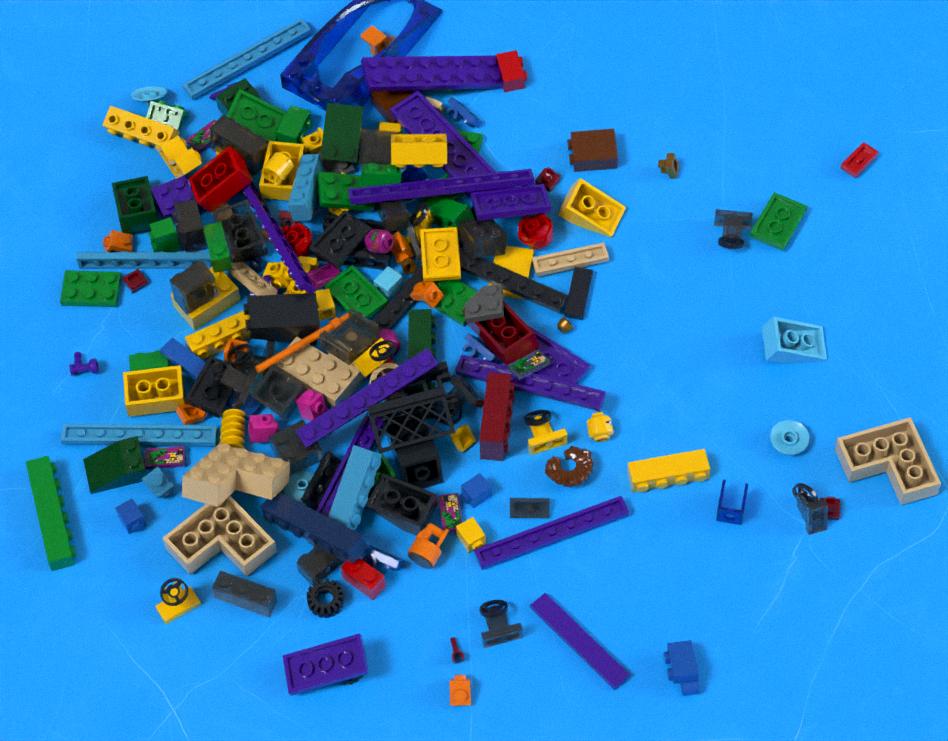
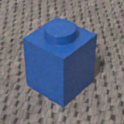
[460,473,492,508]
[115,498,146,534]

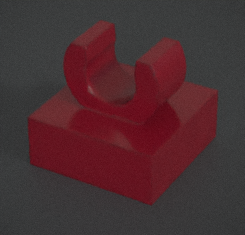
[535,167,560,192]
[279,210,297,228]
[819,497,840,520]

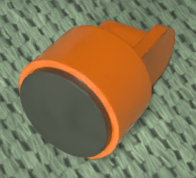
[407,523,449,569]

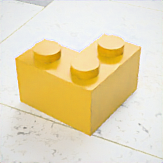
[157,135,202,179]

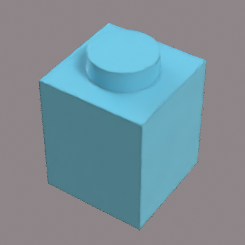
[373,266,403,301]

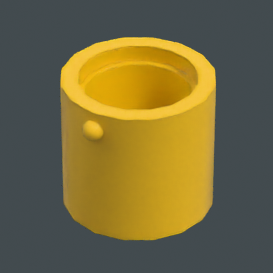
[262,152,294,185]

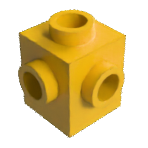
[262,261,293,289]

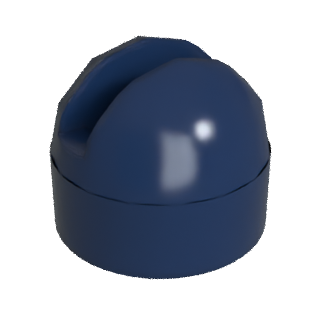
[249,257,264,273]

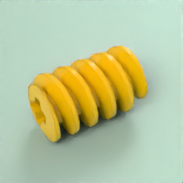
[220,409,246,448]

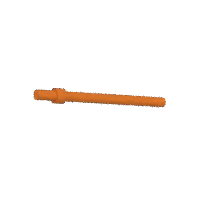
[255,312,353,373]

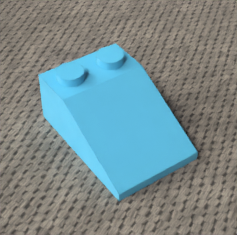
[762,317,827,364]

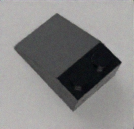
[366,473,438,536]

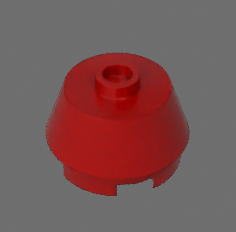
[517,213,553,250]
[282,223,313,258]

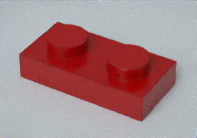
[841,142,878,178]

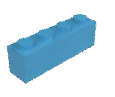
[288,154,325,221]
[328,445,382,530]

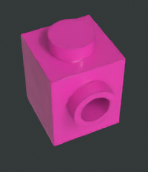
[296,389,328,421]
[248,414,279,443]

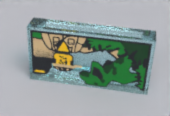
[507,350,550,380]

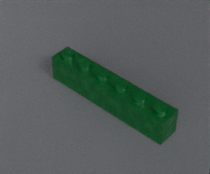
[408,309,436,404]

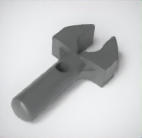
[407,226,422,261]

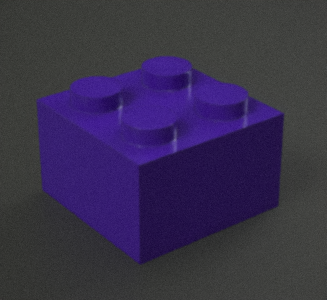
[151,176,201,225]

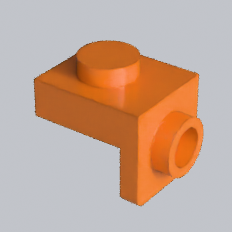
[102,230,133,252]
[410,282,444,308]
[176,404,208,425]
[449,674,471,706]

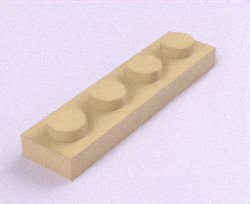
[532,242,609,277]
[227,262,278,296]

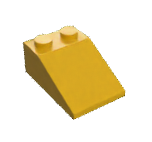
[557,178,626,238]

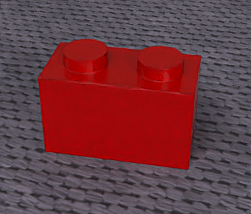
[496,50,528,93]
[341,558,386,600]

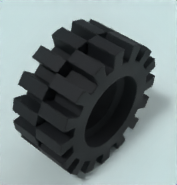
[307,578,344,618]

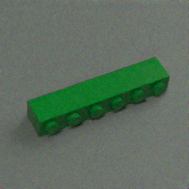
[25,455,77,571]

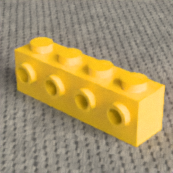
[102,106,180,150]
[184,311,250,360]

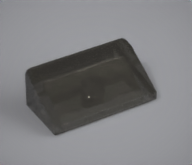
[510,497,549,518]

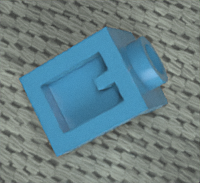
[141,467,174,498]

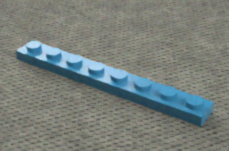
[182,18,312,100]
[76,251,212,269]
[61,424,218,446]

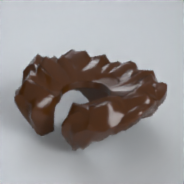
[545,446,594,487]

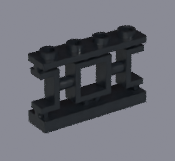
[316,214,398,270]
[371,361,459,429]

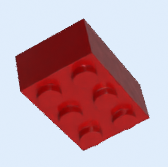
[188,146,253,213]

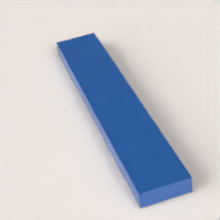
[160,337,261,420]

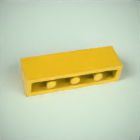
[627,449,710,492]

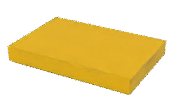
[420,227,461,282]
[488,244,534,300]

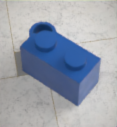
[664,640,700,696]

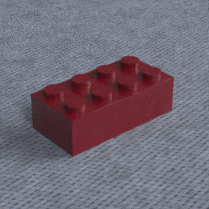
[462,300,539,368]
[479,373,515,461]

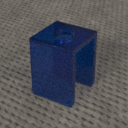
[716,479,748,525]

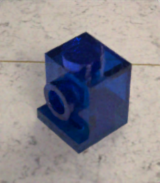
[400,165,428,183]

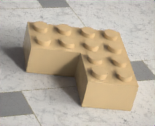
[274,328,375,409]
[835,417,941,505]
[182,443,290,507]
[162,496,277,577]

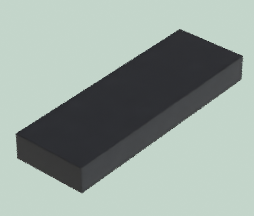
[564,267,593,320]
[301,451,341,511]

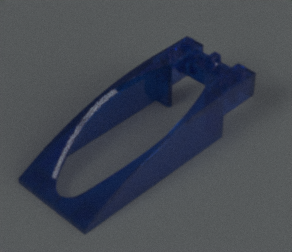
[280,0,443,111]

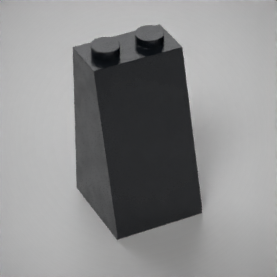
[243,293,320,346]
[386,419,444,489]

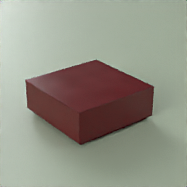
[122,269,149,294]

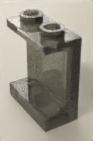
[319,308,380,365]

